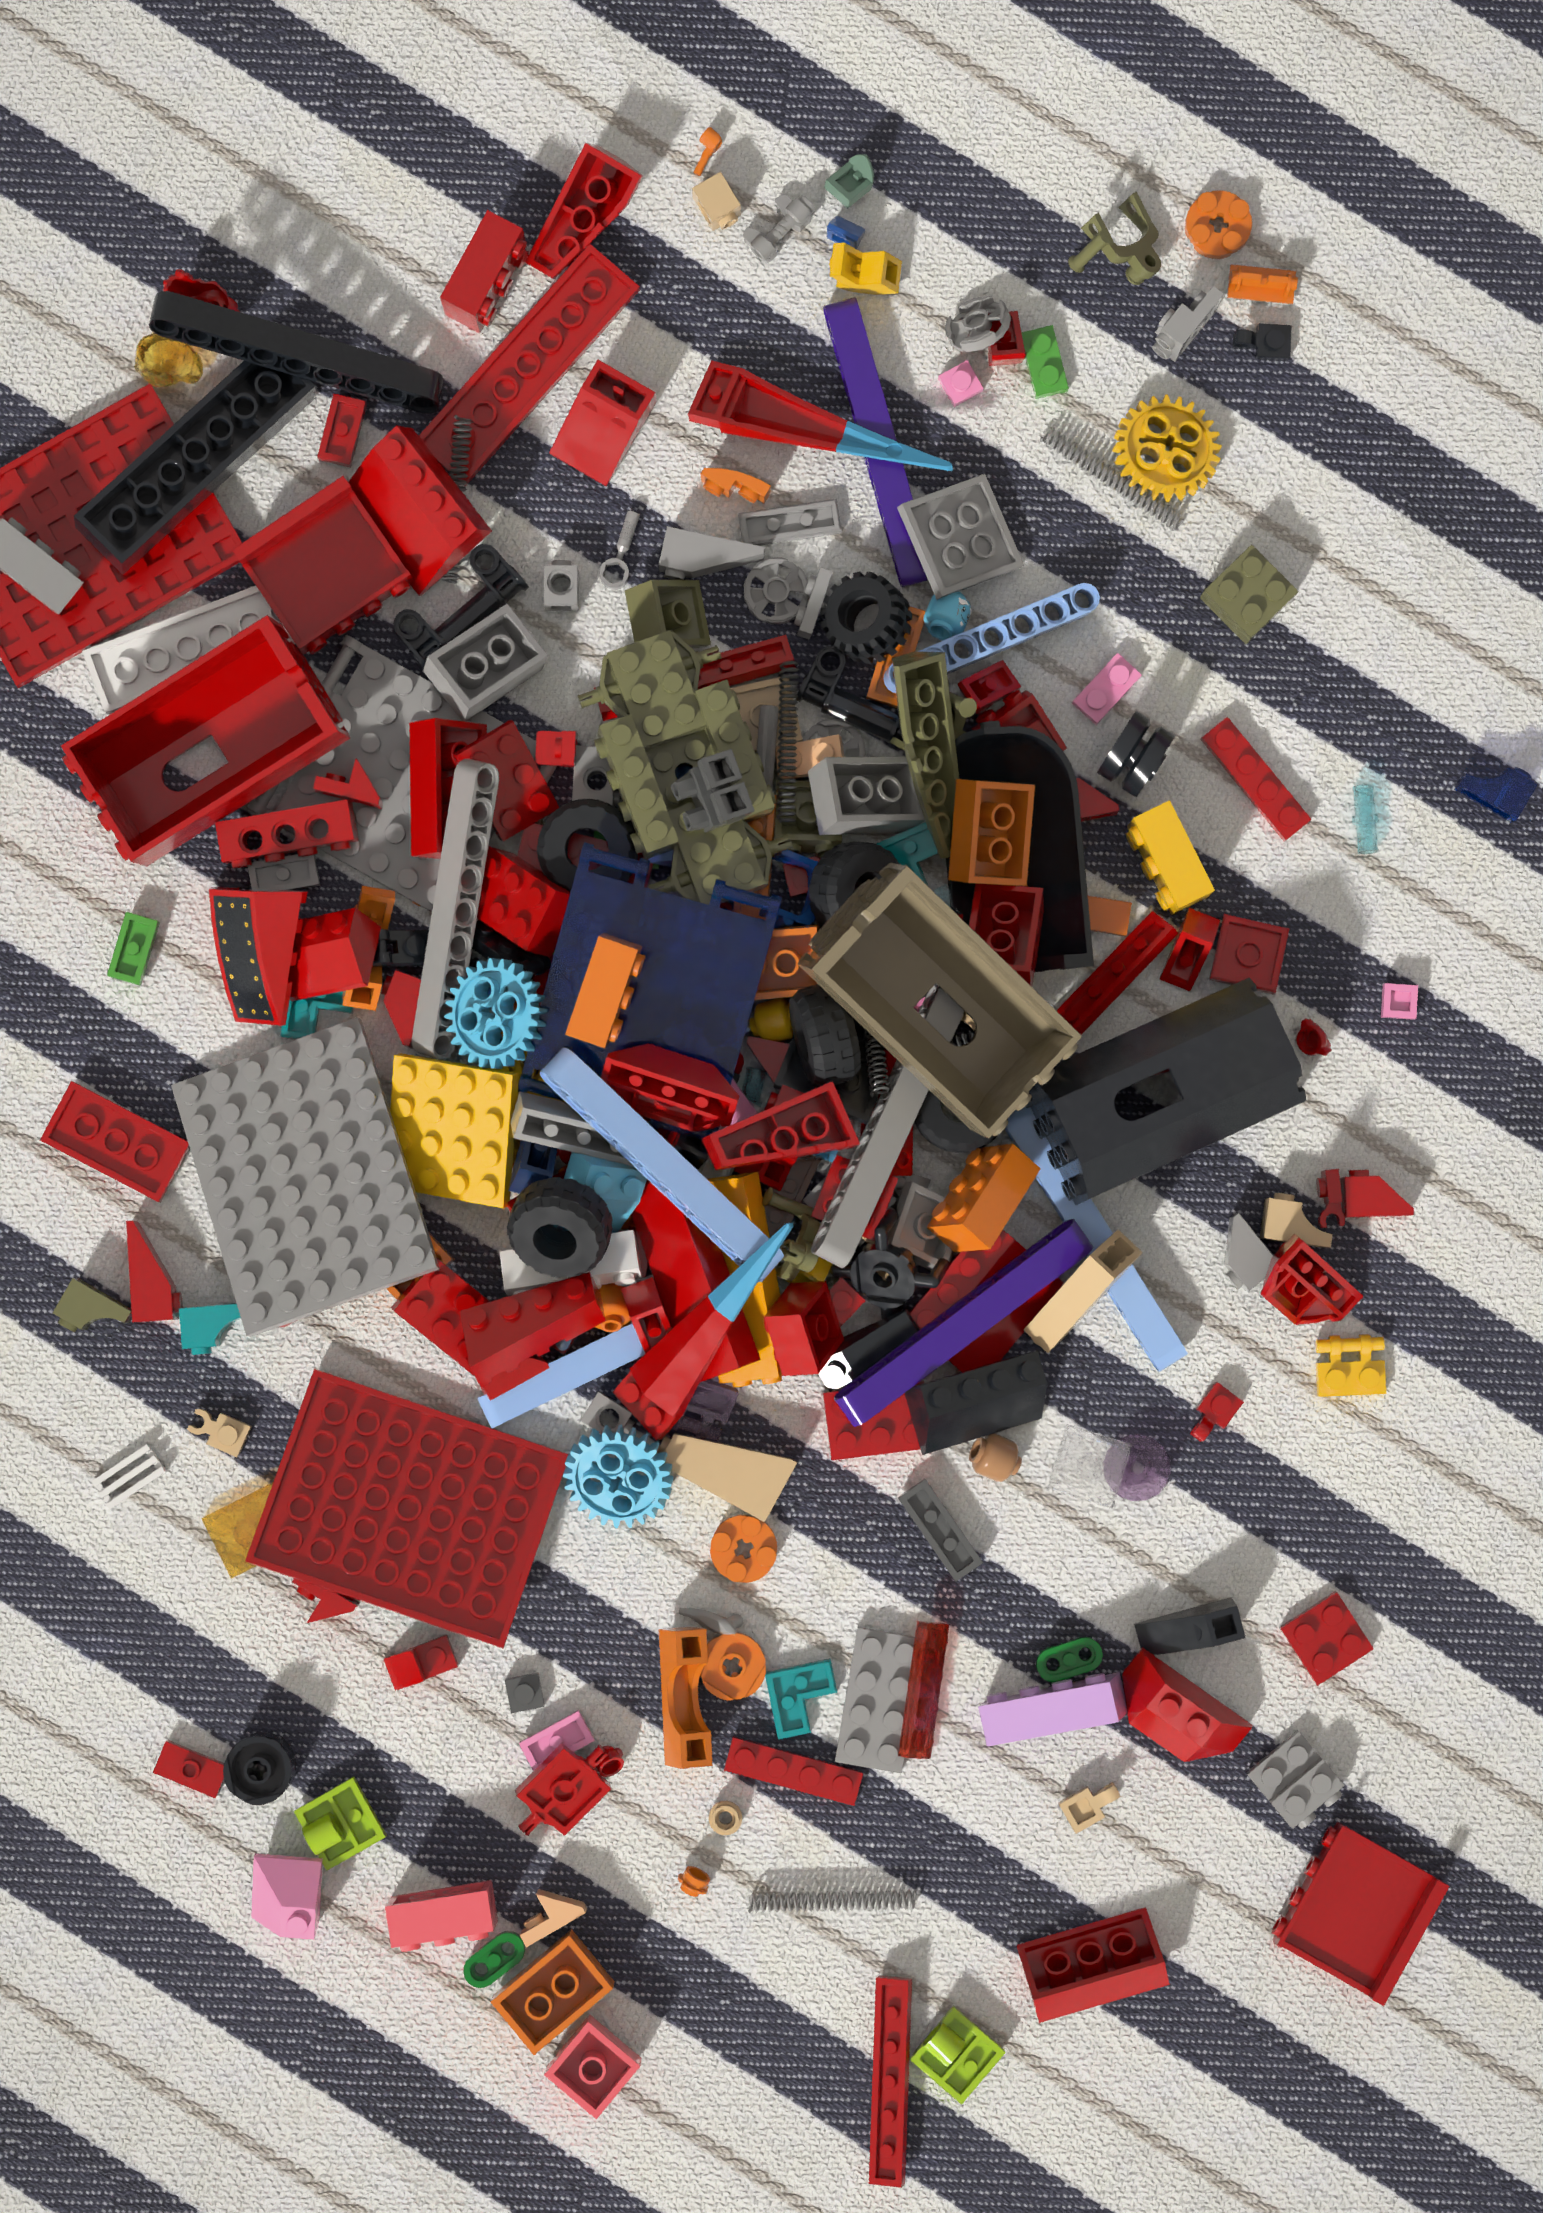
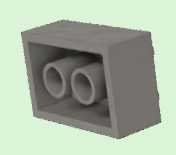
[423,604,548,722]
[808,757,925,835]

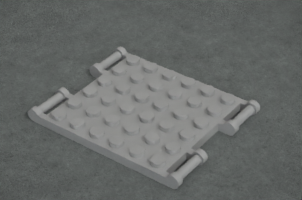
[247,635,561,912]

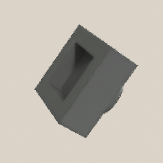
[505,1672,545,1713]

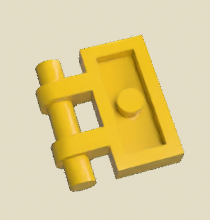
[1315,1334,1386,1397]

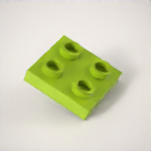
[293,1776,387,1871]
[910,2005,1006,2105]

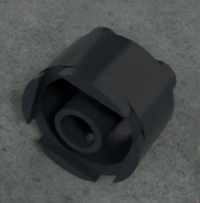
[223,1732,296,1805]

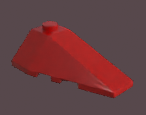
[525,143,643,279]

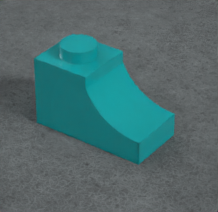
[179,1304,241,1355]

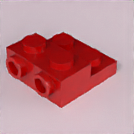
[972,690,1067,751]

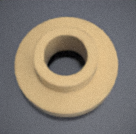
[709,1801,742,1835]

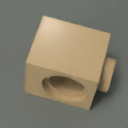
[692,171,741,231]

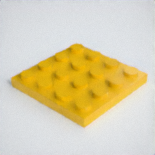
[390,1053,519,1208]

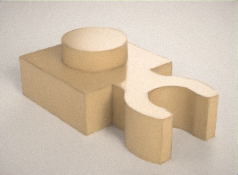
[187,1409,252,1457]

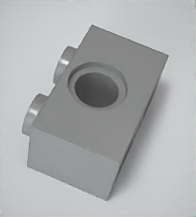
[572,745,620,809]

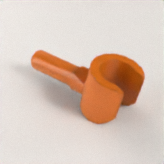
[693,127,722,176]

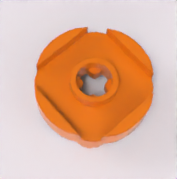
[1185,190,1252,259]
[710,1515,777,1583]
[700,1632,766,1701]

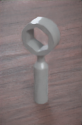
[599,511,640,590]

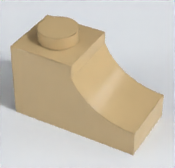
[1259,1193,1333,1248]

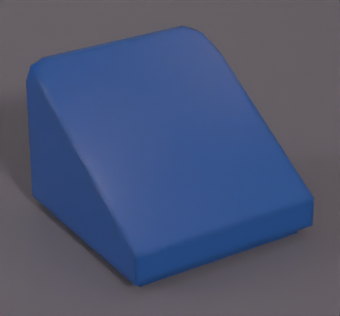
[826,216,865,249]

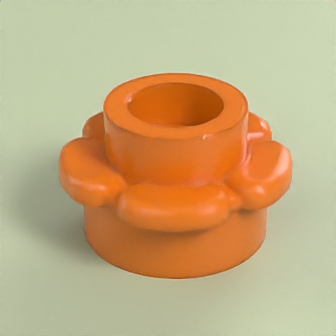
[678,1866,710,1897]

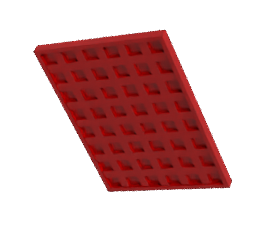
[0,383,242,688]

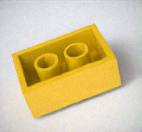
[1125,800,1215,915]

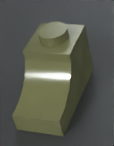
[53,1278,132,1332]

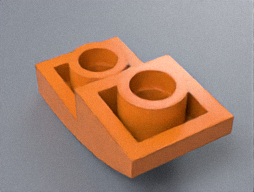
[700,468,771,504]

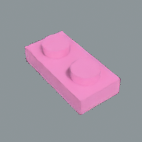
[1072,653,1142,725]
[519,1710,595,1771]

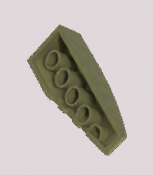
[892,651,959,859]

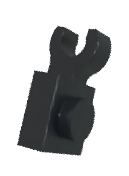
[1232,323,1292,361]

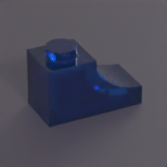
[1454,767,1538,823]

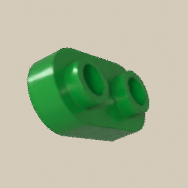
[1036,1637,1103,1682]
[463,1931,525,1988]

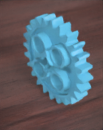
[444,958,547,1069]
[563,1425,674,1528]

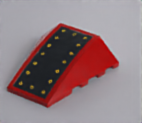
[209,887,308,1026]

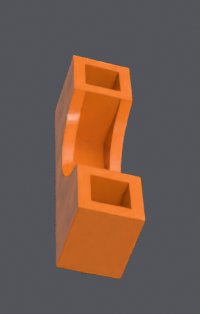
[659,1627,713,1769]

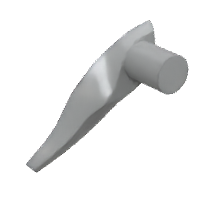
[679,1608,743,1635]

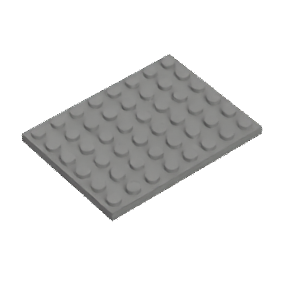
[171,1017,440,1337]

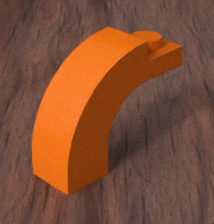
[343,886,395,1011]

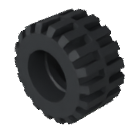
[820,571,912,664]

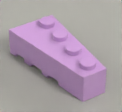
[978,1672,1127,1746]

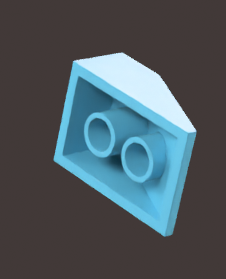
[551,1152,647,1233]

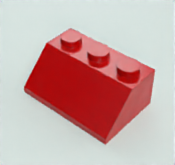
[288,908,381,1001]

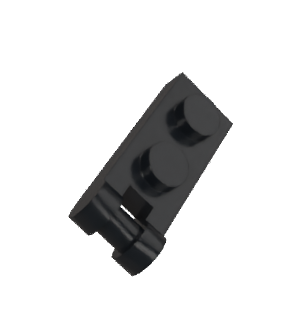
[472,919,551,979]
[373,929,429,967]

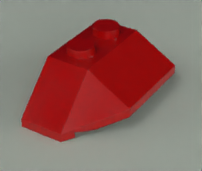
[601,1044,740,1132]
[1260,1233,1364,1325]
[1122,1647,1253,1762]

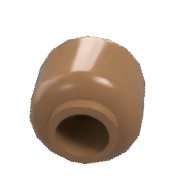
[969,1433,1022,1482]

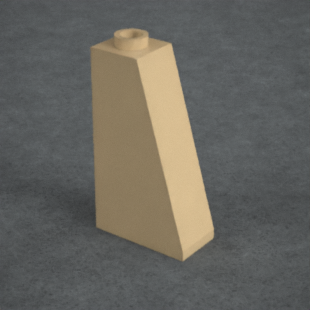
[1024,1230,1143,1353]
[657,1433,797,1522]

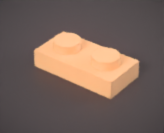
[775,734,845,779]

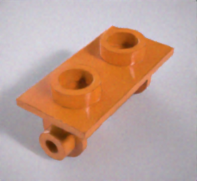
[1227,264,1298,304]

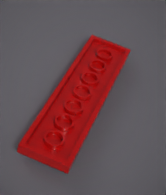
[419,244,640,486]

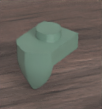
[824,154,874,209]

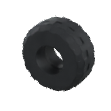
[537,799,638,900]
[809,842,900,927]
[789,984,861,1086]
[914,1090,1009,1153]
[507,1177,613,1278]

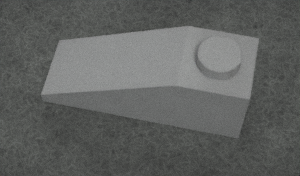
[659,526,765,580]

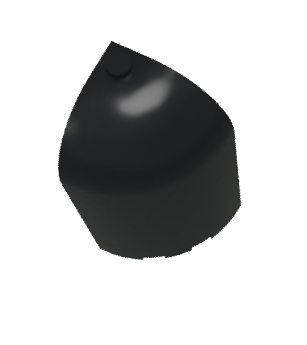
[946,721,1094,972]

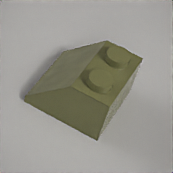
[625,580,711,649]

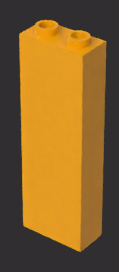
[707,1172,782,1387]

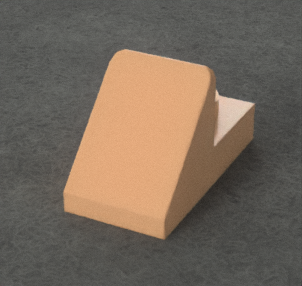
[520,1889,587,1947]

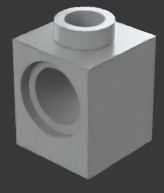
[544,560,579,611]
[580,1391,635,1434]

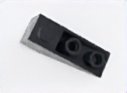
[1134,1597,1246,1655]

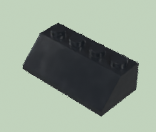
[905,1351,1047,1455]

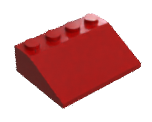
[348,425,492,596]
[909,1230,1064,1372]

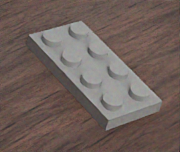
[835,1627,924,1773]

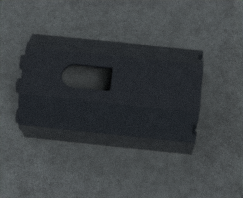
[1025,977,1307,1206]

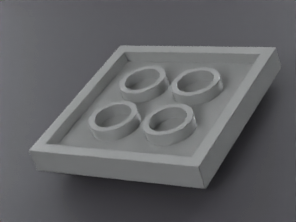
[897,474,1024,600]

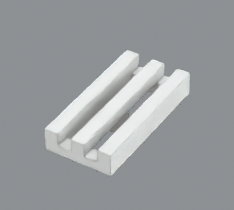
[91,1444,167,1510]

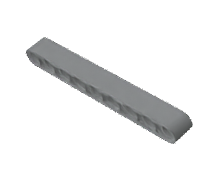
[412,759,499,1060]
[811,984,964,1268]

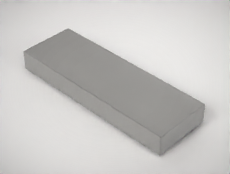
[738,499,842,546]

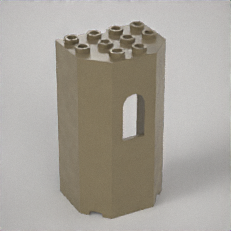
[797,863,1082,1138]

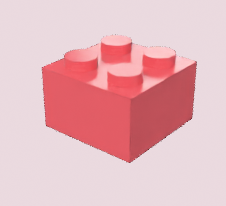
[544,2015,642,2120]

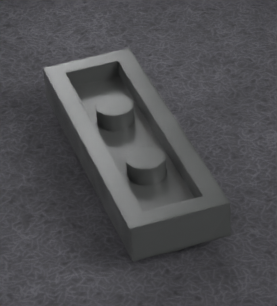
[898,1479,983,1582]

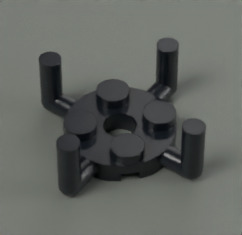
[830,1209,950,1319]

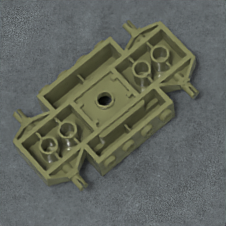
[577,630,793,913]

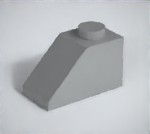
[1224,1213,1273,1291]

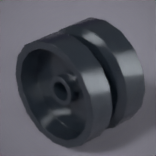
[1097,710,1176,797]

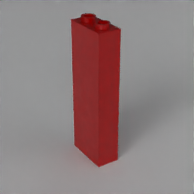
[631,1179,761,1382]

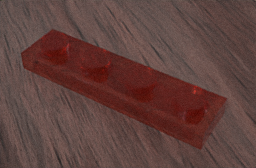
[898,1621,950,1759]

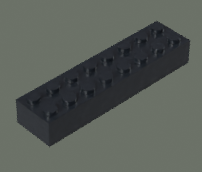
[74,361,316,574]

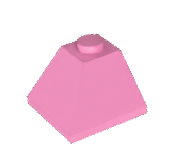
[251,1853,323,1940]

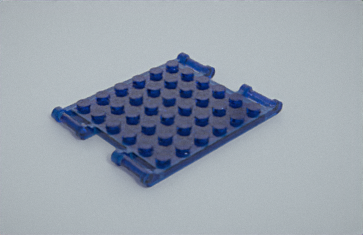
[518,842,782,1140]

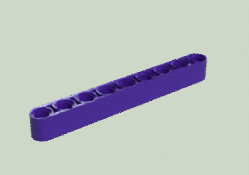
[823,297,928,588]
[834,1219,1093,1427]

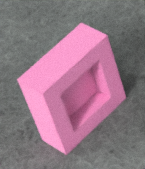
[938,360,984,407]
[1381,983,1418,1020]

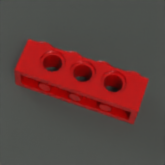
[215,799,359,869]

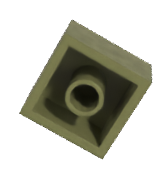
[1200,544,1299,644]

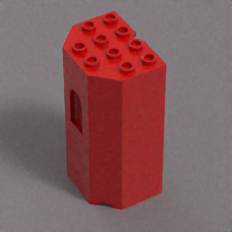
[61,615,351,866]

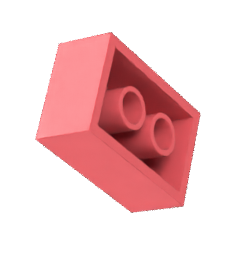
[385,1880,498,1952]

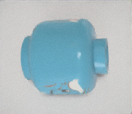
[923,592,972,640]

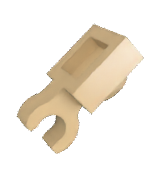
[1058,1782,1121,1834]

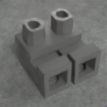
[671,749,755,833]

